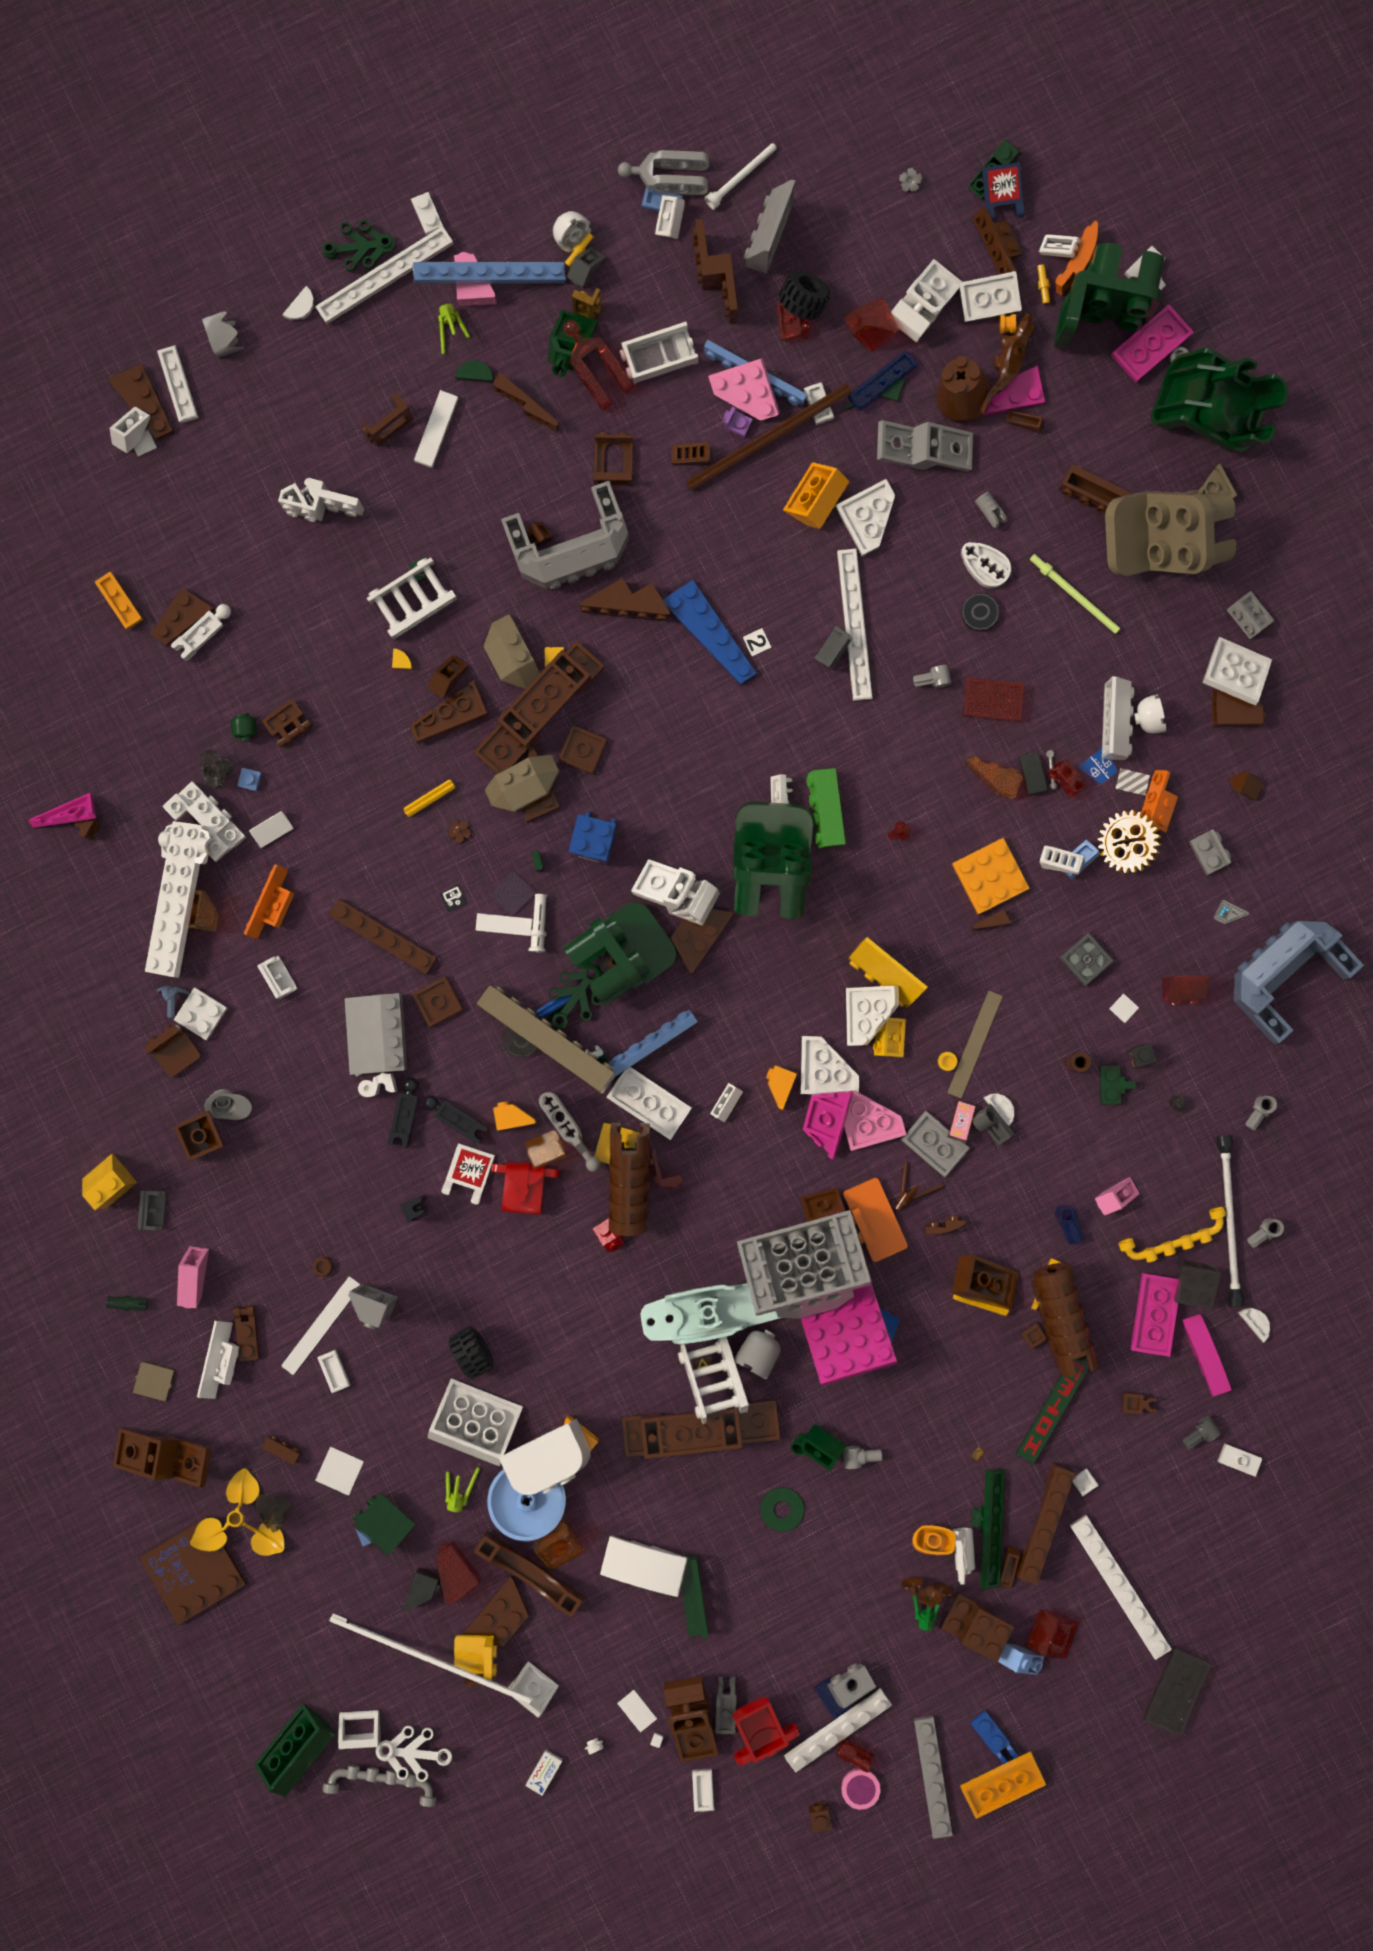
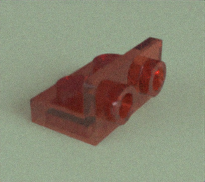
[776,302,810,342]

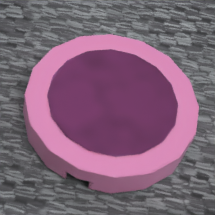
[841,1768,881,1810]

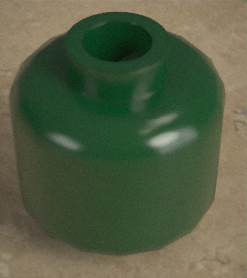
[230,713,257,742]

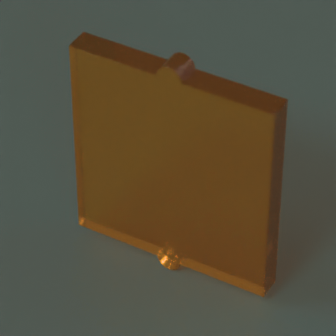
[525,1129,566,1169]

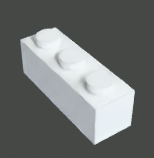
[710,1083,743,1123]

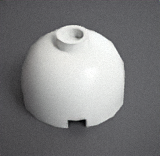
[553,211,591,252]
[1134,694,1166,734]

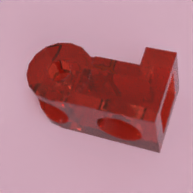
[1047,759,1085,797]

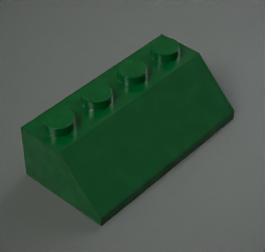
[254,1703,335,1797]

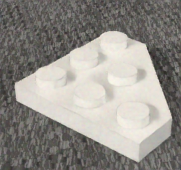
[836,479,895,556]
[846,986,899,1046]
[800,1036,859,1094]

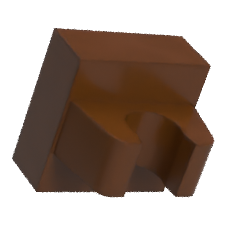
[527,522,553,546]
[74,819,101,841]

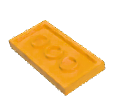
[960,1751,1046,1819]

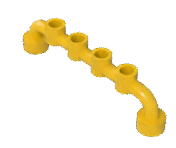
[1118,1207,1226,1262]

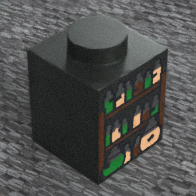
[1127,1043,1157,1068]

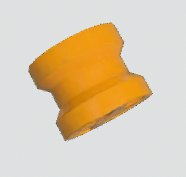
[1000,314,1016,334]

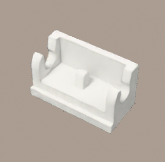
[257,956,298,999]

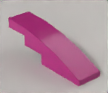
[1182,1313,1231,1397]

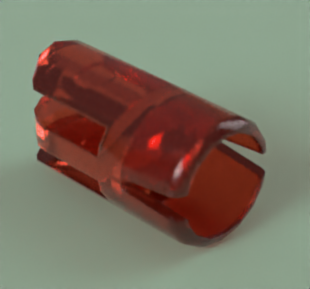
[836,1738,874,1773]

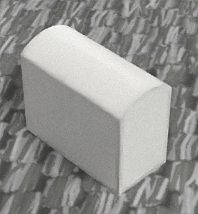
[651,1732,663,1748]

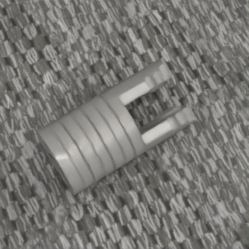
[975,491,1007,528]

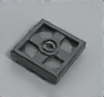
[1059,932,1114,987]

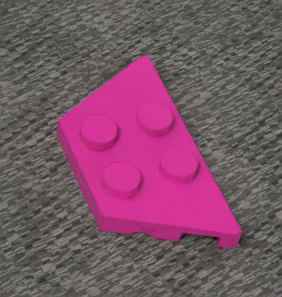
[803,1091,853,1160]

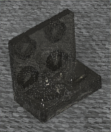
[1174,1258,1221,1309]

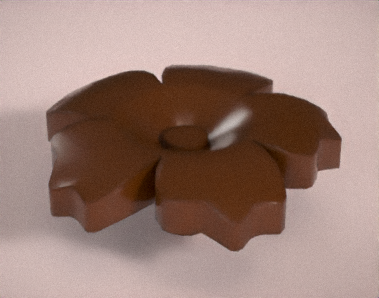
[447,820,471,843]

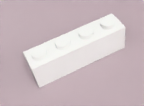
[1102,676,1134,760]

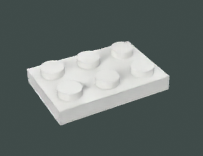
[959,271,1022,322]

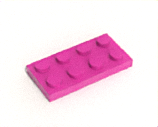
[1111,304,1194,383]
[1130,1273,1182,1357]

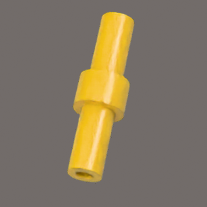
[565,232,594,267]
[1037,265,1050,305]

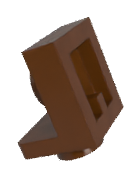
[809,1802,832,1833]

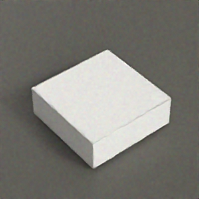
[1072,1468,1099,1496]

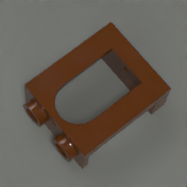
[360,392,413,447]
[594,432,633,486]

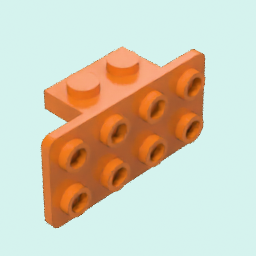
[843,1178,908,1262]

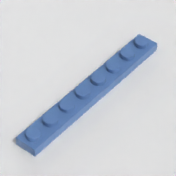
[413,262,566,284]

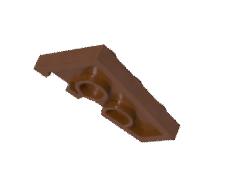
[150,588,215,646]

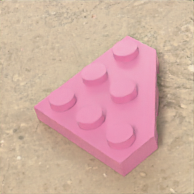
[708,358,780,420]
[844,1090,906,1151]

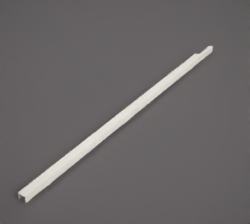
[330,1614,533,1704]

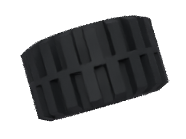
[778,270,831,320]
[449,1325,494,1380]

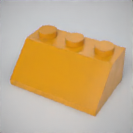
[783,462,850,529]

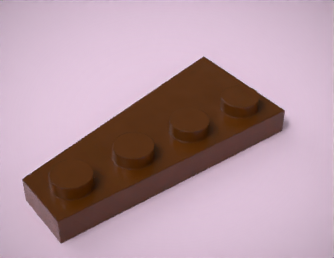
[108,363,174,440]

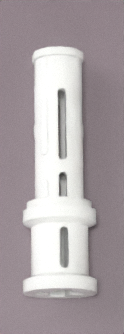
[529,894,547,953]

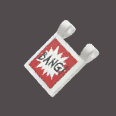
[442,1143,495,1205]

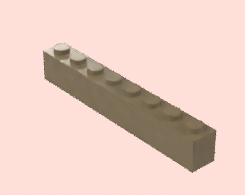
[477,985,616,1094]

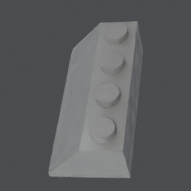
[349,1284,398,1329]

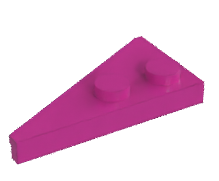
[29,793,96,828]

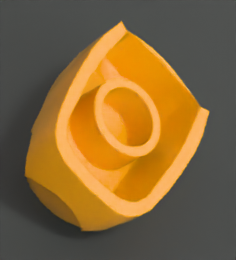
[912,1525,956,1555]

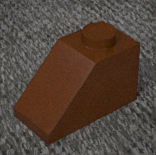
[427,655,468,698]

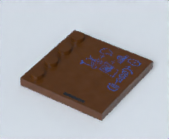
[139,1516,247,1625]

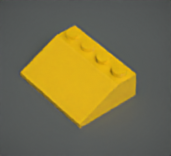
[848,937,927,1007]

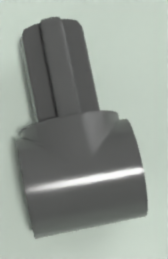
[1182,1416,1221,1449]

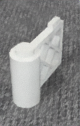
[953,1528,975,1584]

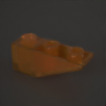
[965,756,1023,799]

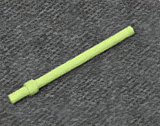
[1029,554,1120,634]

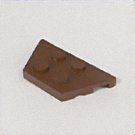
[671,909,734,974]
[462,1575,529,1647]

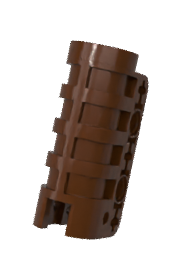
[609,1122,650,1236]
[1031,1262,1099,1377]

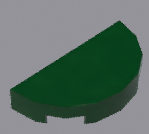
[455,360,493,383]

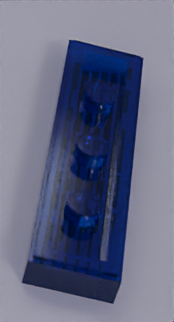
[848,350,918,412]

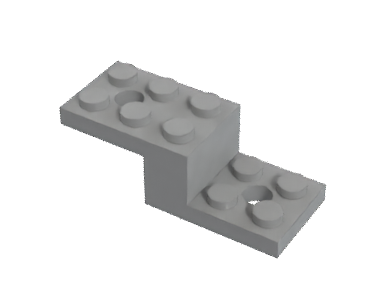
[877,420,973,472]

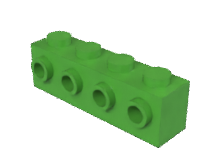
[807,768,846,849]

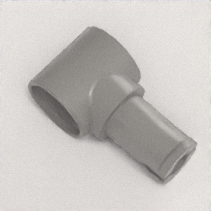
[843,1446,882,1469]

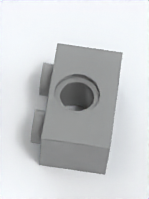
[827,1663,876,1709]

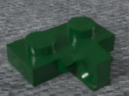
[1099,1066,1136,1104]

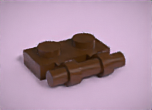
[261,699,312,747]

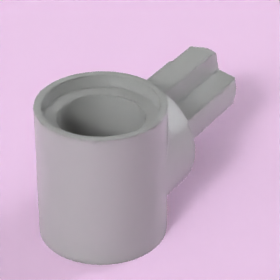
[913,665,952,688]
[1245,1096,1277,1130]
[1247,1218,1284,1248]

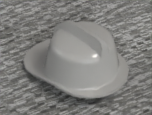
[204,1089,252,1120]

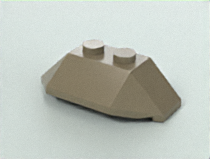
[483,614,540,689]
[485,755,560,812]

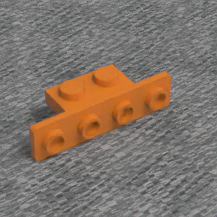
[1132,770,1178,842]
[244,864,295,939]

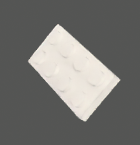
[607,1067,691,1140]

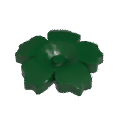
[970,1505,984,1530]

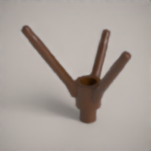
[894,1162,944,1211]

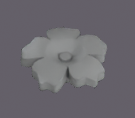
[899,168,922,192]

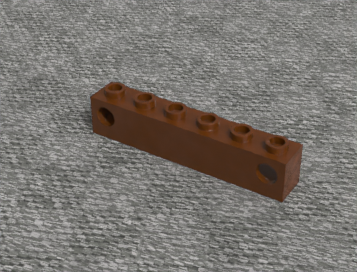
[1059,464,1133,514]

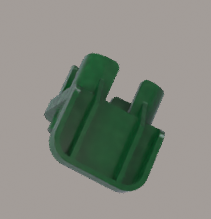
[1053,243,1165,350]
[1151,348,1288,453]
[732,801,813,919]
[562,902,676,1007]

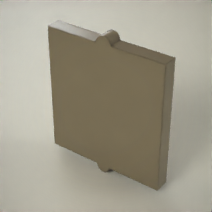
[133,1361,175,1401]

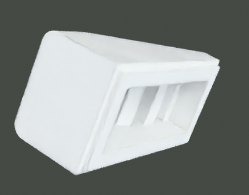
[1040,846,1084,874]

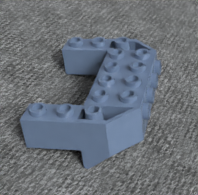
[1234,921,1364,1044]

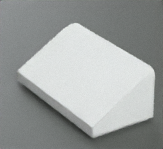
[655,195,685,239]
[249,811,294,848]

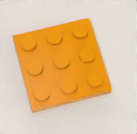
[952,838,1030,915]

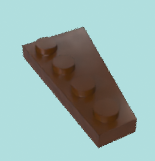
[410,680,488,744]

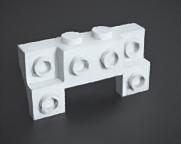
[162,781,246,862]

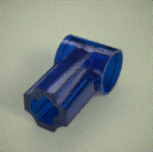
[1055,1205,1084,1245]

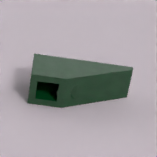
[967,139,1022,199]

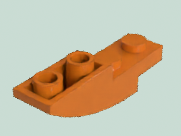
[1055,221,1098,296]

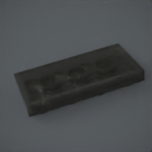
[1143,1646,1212,1737]

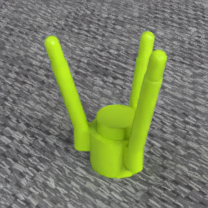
[438,304,470,354]
[445,1467,480,1512]

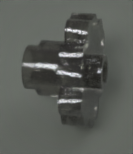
[199,750,233,789]
[255,1493,290,1532]

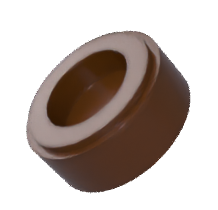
[312,1257,333,1277]

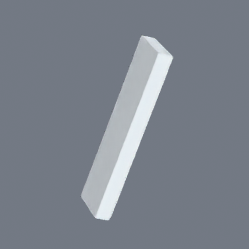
[157,345,198,424]
[414,390,459,468]

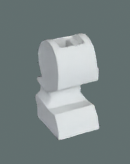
[358,1072,398,1097]

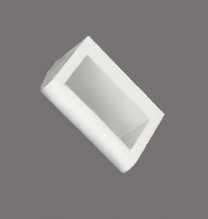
[338,1710,381,1749]

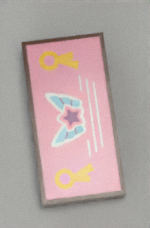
[947,1100,976,1143]

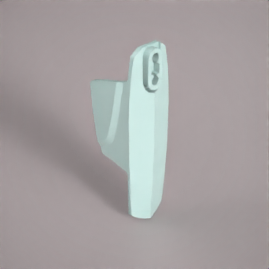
[640,1283,779,1344]

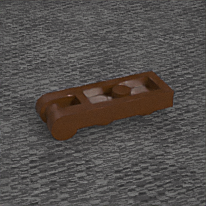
[234,1305,260,1361]

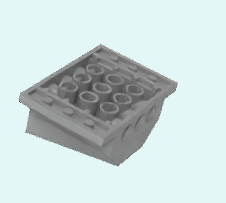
[737,1210,872,1319]

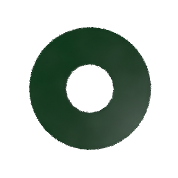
[760,1487,804,1532]

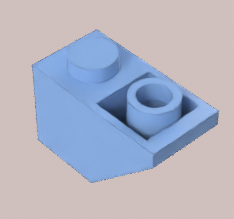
[998,1643,1045,1675]

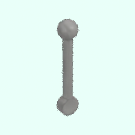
[1046,750,1057,790]

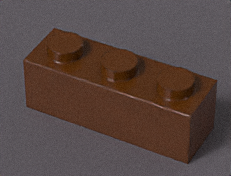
[262,1435,301,1465]

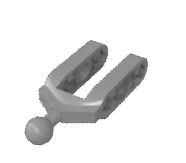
[618,150,709,195]
[539,1092,601,1172]

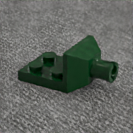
[547,310,598,377]

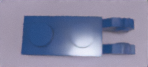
[970,1710,1019,1764]

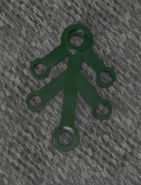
[322,220,395,272]
[549,963,602,1029]

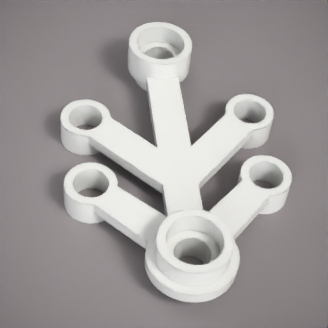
[376,1726,452,1782]

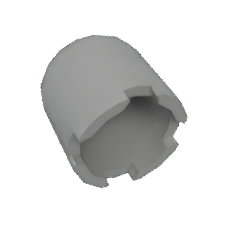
[734,1330,781,1379]

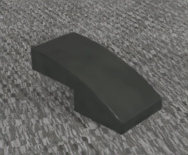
[1019,752,1047,796]

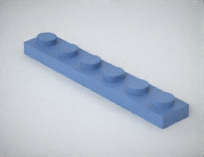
[704,340,807,407]
[608,1010,698,1076]

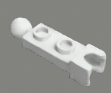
[171,604,231,661]

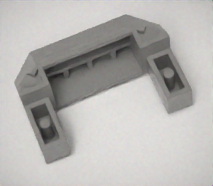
[501,481,629,590]

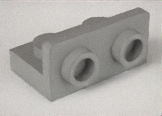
[1227,591,1274,639]
[1189,829,1231,875]

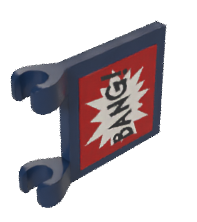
[982,162,1025,220]

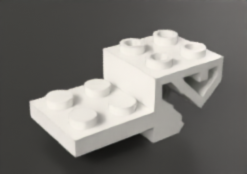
[887,259,962,342]
[278,478,364,522]
[631,859,720,926]

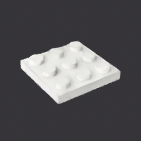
[1202,637,1272,706]

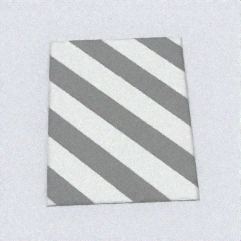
[1116,768,1150,795]

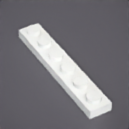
[784,1688,892,1772]

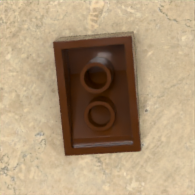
[952,1254,1018,1310]

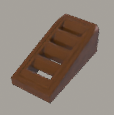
[672,443,710,465]

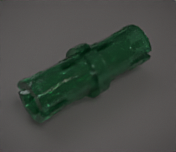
[106,1296,148,1311]

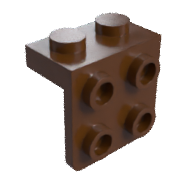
[143,1024,201,1077]

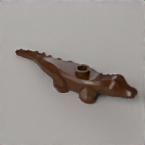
[980,313,1035,414]

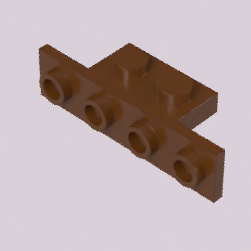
[972,206,1023,275]

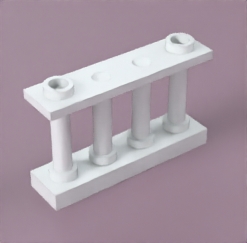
[367,558,457,640]
[678,1336,748,1424]

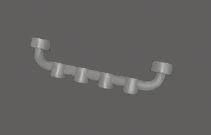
[323,1764,436,1807]

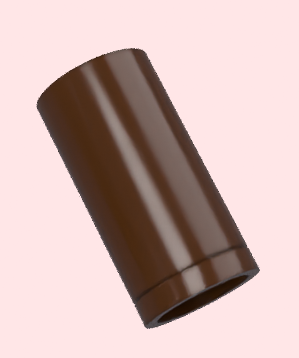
[1064,1053,1091,1072]

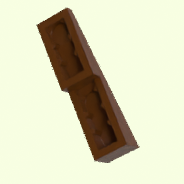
[493,372,559,432]

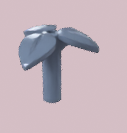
[157,986,190,1018]

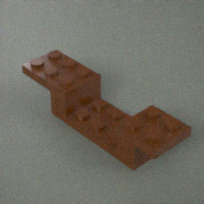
[473,640,605,774]
[622,1399,780,1459]

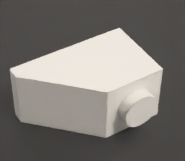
[110,407,150,453]

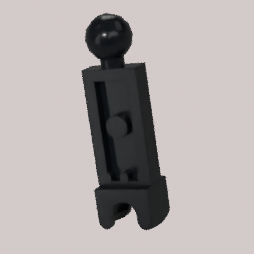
[388,1078,419,1148]
[424,1095,489,1145]

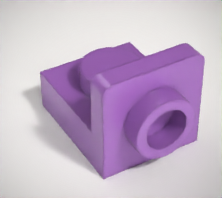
[722,406,753,438]

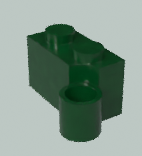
[791,1423,847,1471]

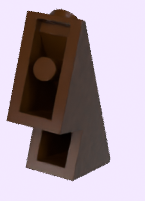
[579,578,671,621]

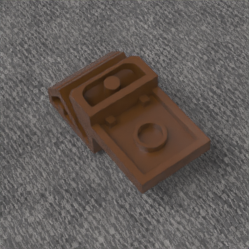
[664,1676,719,1763]

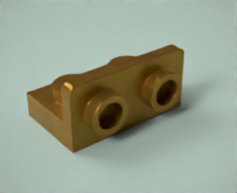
[572,288,603,319]

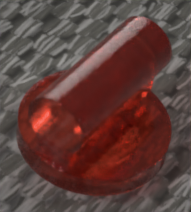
[888,821,910,841]

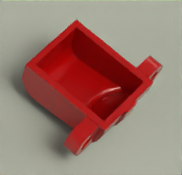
[491,1161,560,1215]
[732,1697,800,1765]

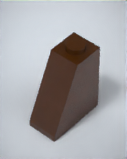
[1212,688,1266,727]

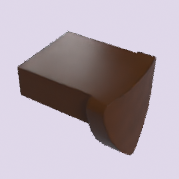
[1229,772,1263,801]

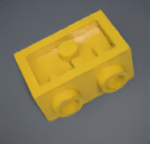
[873,1018,906,1057]

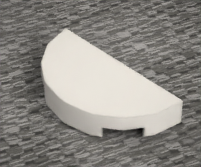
[282,286,314,320]
[983,1094,1014,1126]
[1237,1308,1270,1343]

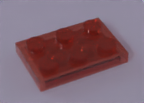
[963,677,1024,722]

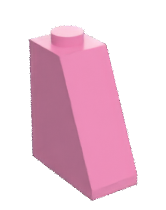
[454,252,497,307]
[177,1246,209,1309]

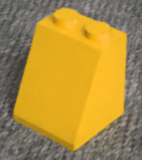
[82,1153,137,1210]

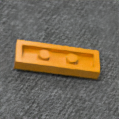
[95,572,143,630]

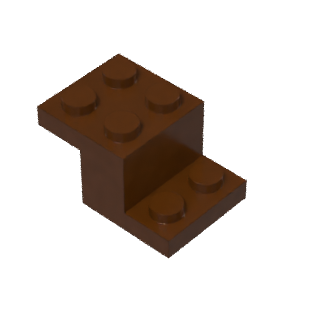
[940,1592,1014,1662]

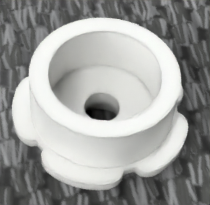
[585,1738,603,1755]

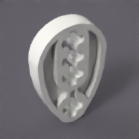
[961,542,1011,588]

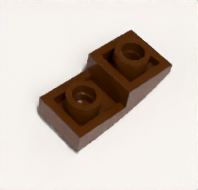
[924,1215,965,1234]

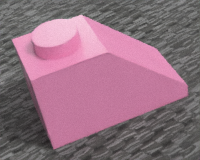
[1095,1177,1140,1215]

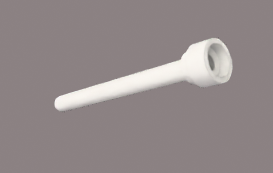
[705,144,776,210]

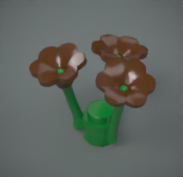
[901,1577,954,1631]

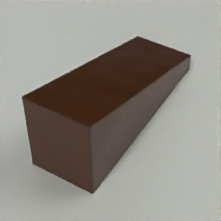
[1006,410,1045,434]
[971,910,1011,930]
[1000,1546,1020,1588]

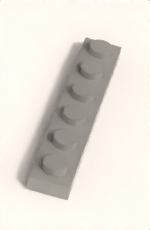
[914,1715,952,1839]

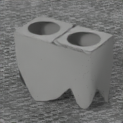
[202,311,244,358]

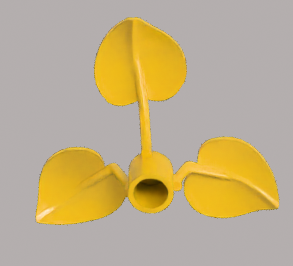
[190,1468,285,1556]

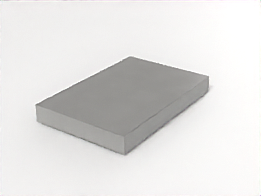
[901,1111,970,1177]

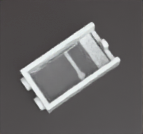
[619,322,698,384]

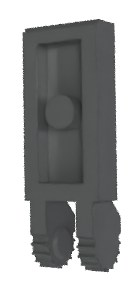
[715,1677,736,1734]

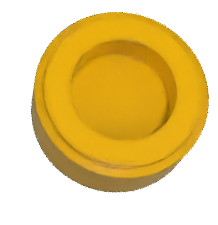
[938,1052,958,1071]

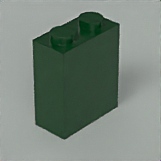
[352,1493,415,1557]

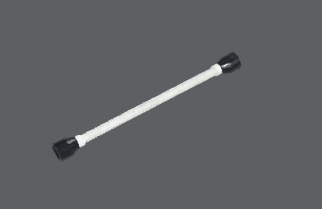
[1217,1135,1244,1307]

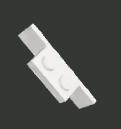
[197,1321,239,1399]

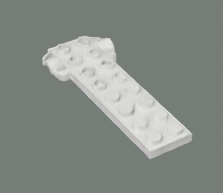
[145,821,212,978]

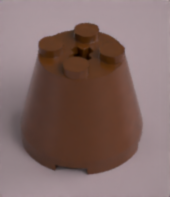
[935,356,992,422]

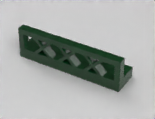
[681,1554,708,1639]

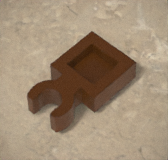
[1122,1392,1157,1414]

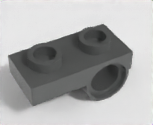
[973,1103,1014,1145]

